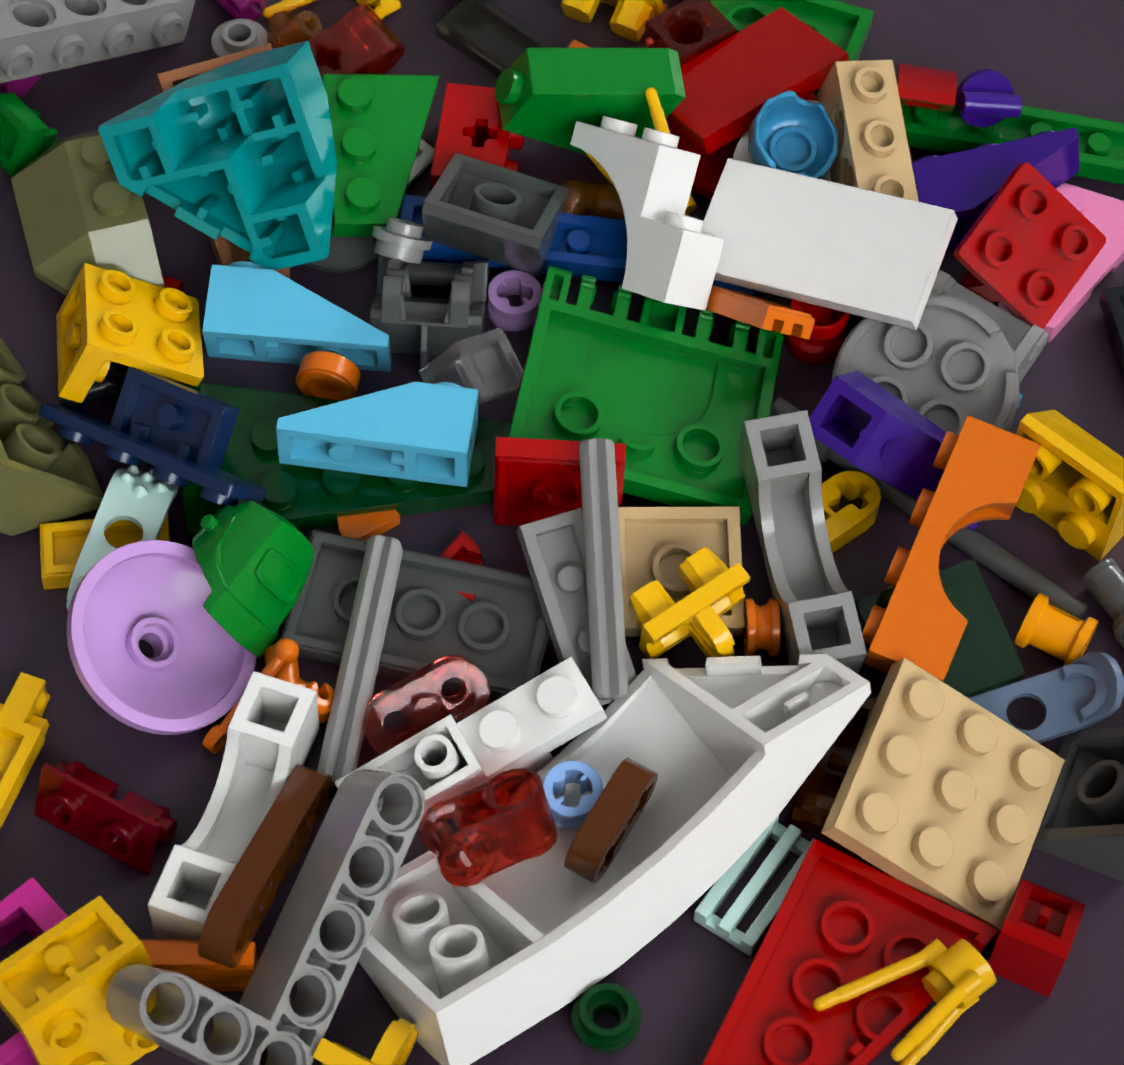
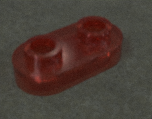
[363,655,489,755]

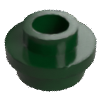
[571,983,641,1053]

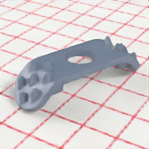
[969,652,1124,744]

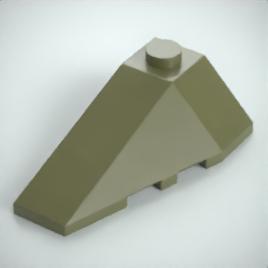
[0,337,104,536]

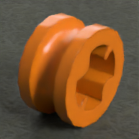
[742,598,781,656]

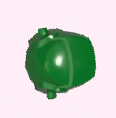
[192,500,315,658]

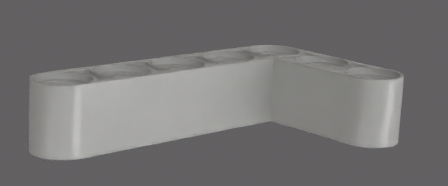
[106,769,425,1065]

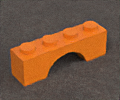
[862,415,1041,682]

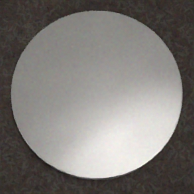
[832,294,1020,435]

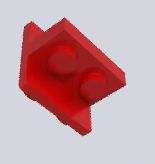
[954,162,1106,329]

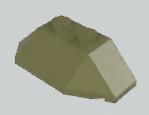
[11,130,165,296]

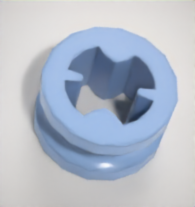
[542,760,603,829]

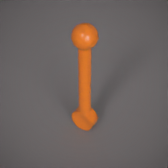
[202,638,299,754]

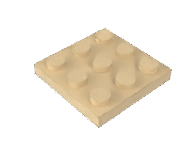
[821,657,1065,930]

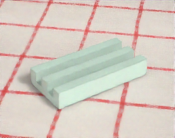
[693,816,814,957]

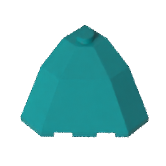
[98,41,337,270]

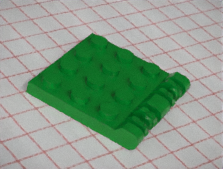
[508,265,784,525]

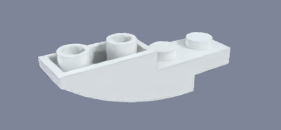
[334,657,607,825]

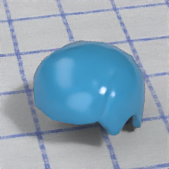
[748,91,838,179]

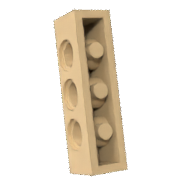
[817,60,919,202]

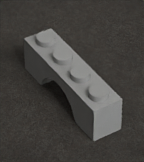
[738,410,867,674]

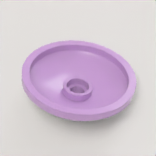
[66,540,257,735]

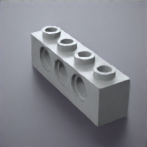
[0,0,196,83]

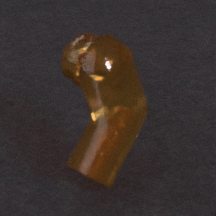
[267,10,322,49]
[561,180,625,220]

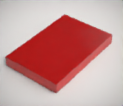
[666,7,849,155]

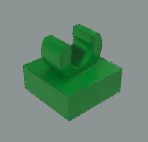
[0,92,59,177]

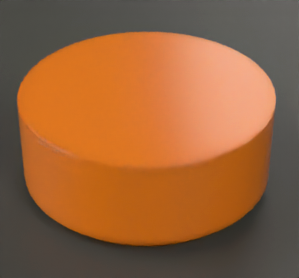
[296,351,361,401]

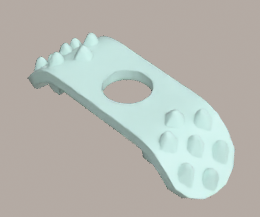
[66,465,179,610]

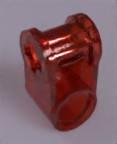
[308,4,406,79]
[418,768,558,887]

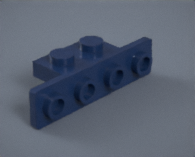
[38,367,267,507]

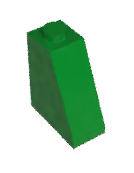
[495,48,686,155]

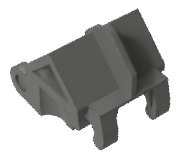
[370,255,490,377]

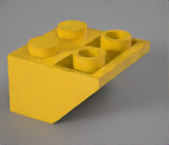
[1016,409,1124,561]

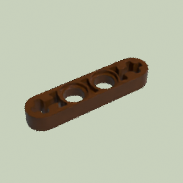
[198,765,332,968]

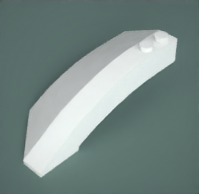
[358,654,871,1065]

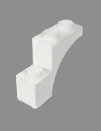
[570,116,725,310]

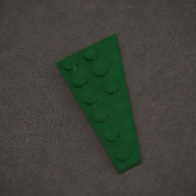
[167,378,511,547]

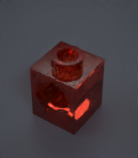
[644,0,736,66]

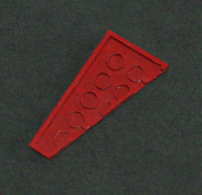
[702,838,1000,1065]

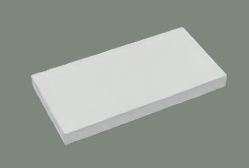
[701,158,958,330]

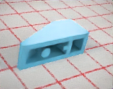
[202,261,391,372]
[276,381,478,487]

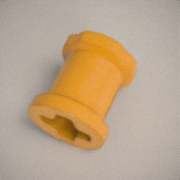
[1014,592,1099,666]

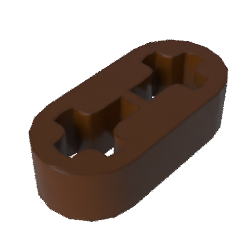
[564,757,658,884]

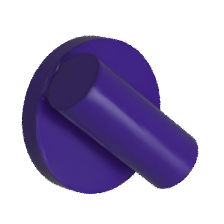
[955,69,1022,127]

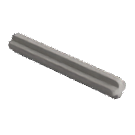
[579,438,628,699]
[317,535,403,787]

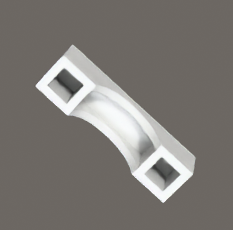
[148,671,320,940]

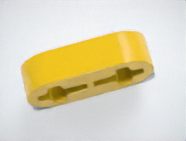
[822,471,881,553]

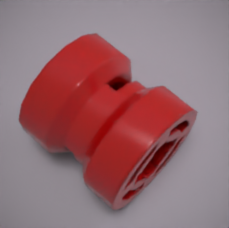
[785,299,850,365]

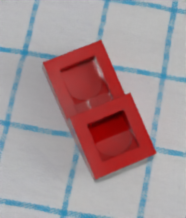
[895,63,957,112]

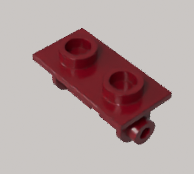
[34,760,178,875]

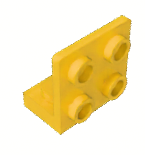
[56,263,204,403]
[0,896,159,1065]

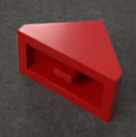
[988,878,1086,997]

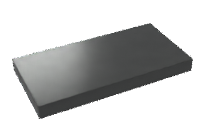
[280,530,550,700]

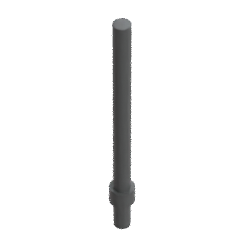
[769,397,1089,619]

